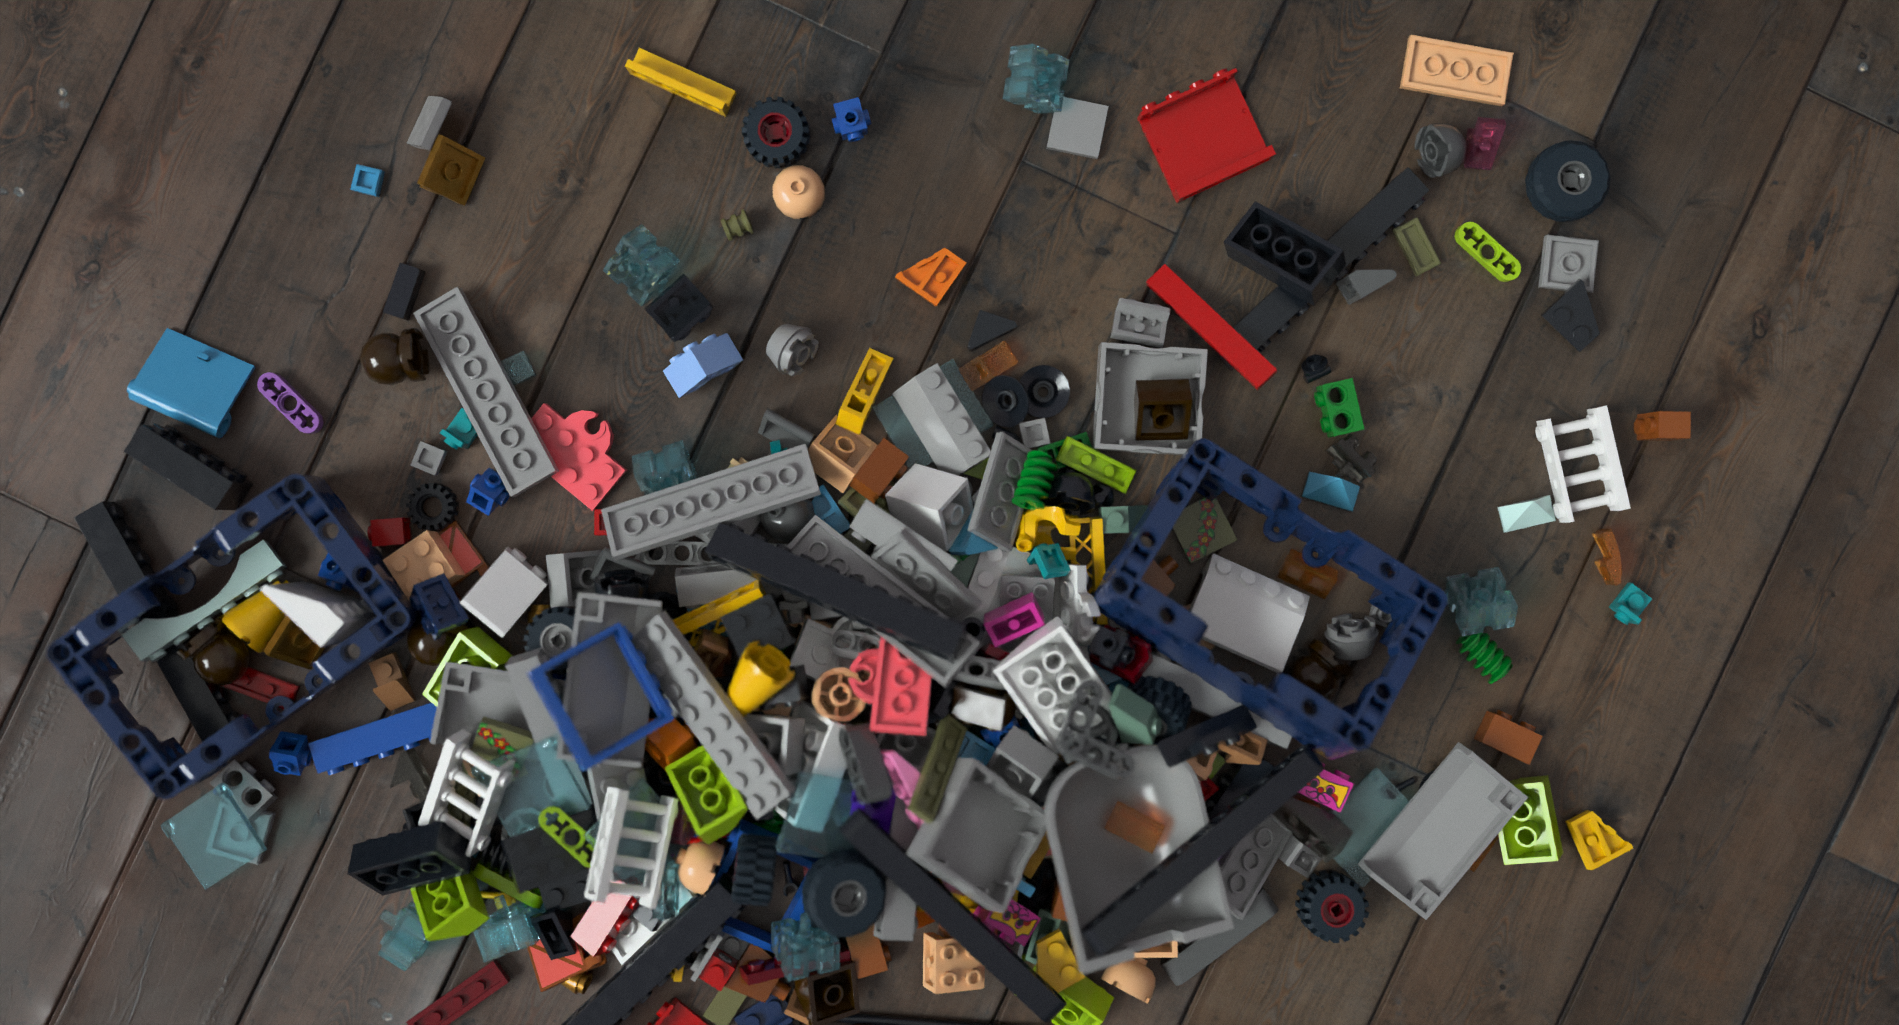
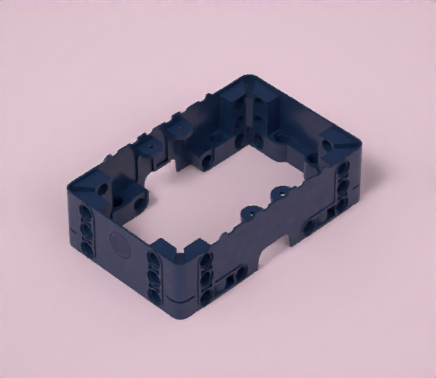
[1093,439,1448,760]
[47,474,421,799]

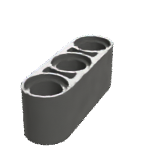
[838,723,892,805]

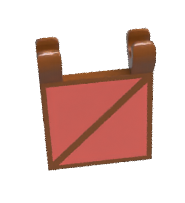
[439,521,490,602]
[526,913,607,992]

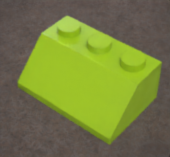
[665,745,748,845]
[1498,775,1563,865]
[410,867,490,941]
[1033,965,1114,1025]

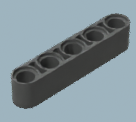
[1160,887,1279,986]

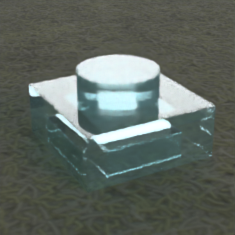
[501,351,537,386]

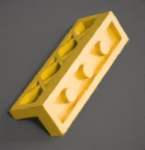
[625,48,737,117]
[1068,516,1108,625]
[672,580,767,647]

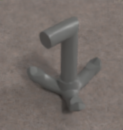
[1063,705,1118,764]

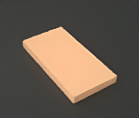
[1400,35,1514,106]

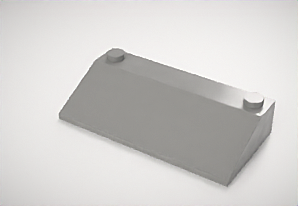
[556,592,663,768]
[430,662,566,759]
[1358,742,1528,920]

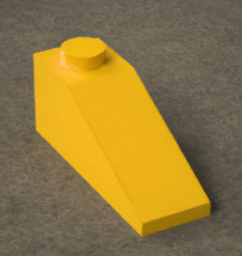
[836,348,893,435]

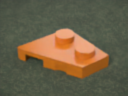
[895,248,967,307]

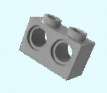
[210,759,278,821]

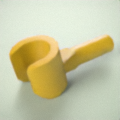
[480,891,516,907]

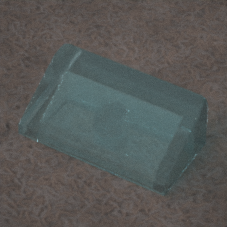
[653,861,680,920]

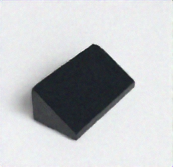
[383,263,426,321]

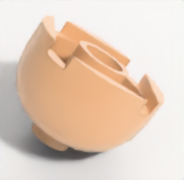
[772,165,825,219]
[811,667,866,722]
[674,841,724,895]
[1101,958,1156,1004]

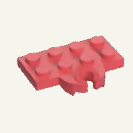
[531,403,627,511]
[849,636,932,736]

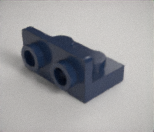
[409,573,469,640]
[734,994,794,1025]

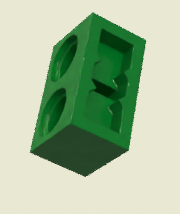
[1314,378,1364,438]

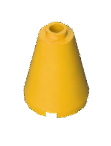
[220,580,289,654]
[726,641,794,717]

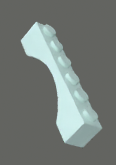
[122,539,287,662]

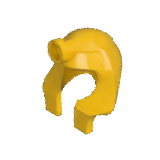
[1015,505,1081,560]

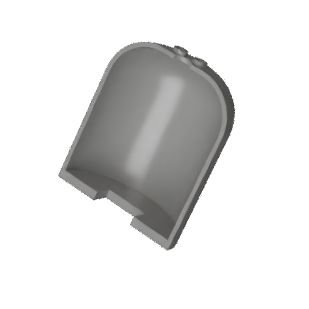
[1044,743,1234,974]

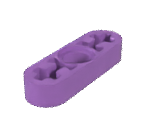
[257,372,323,434]

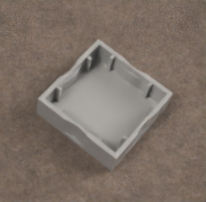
[1092,342,1208,456]
[906,758,1046,913]

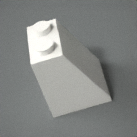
[885,463,974,551]
[460,547,548,637]

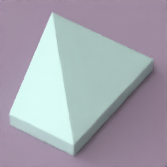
[1498,495,1556,533]

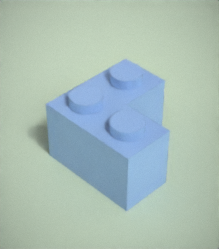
[663,333,743,398]

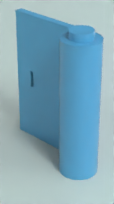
[127,328,255,438]

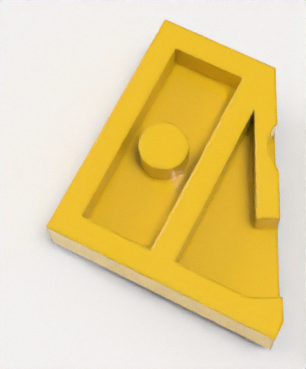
[1565,810,1634,870]
[1036,928,1086,993]

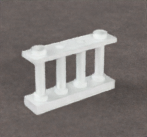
[1535,405,1631,523]
[418,729,515,857]
[584,787,678,909]

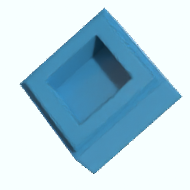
[350,164,385,197]

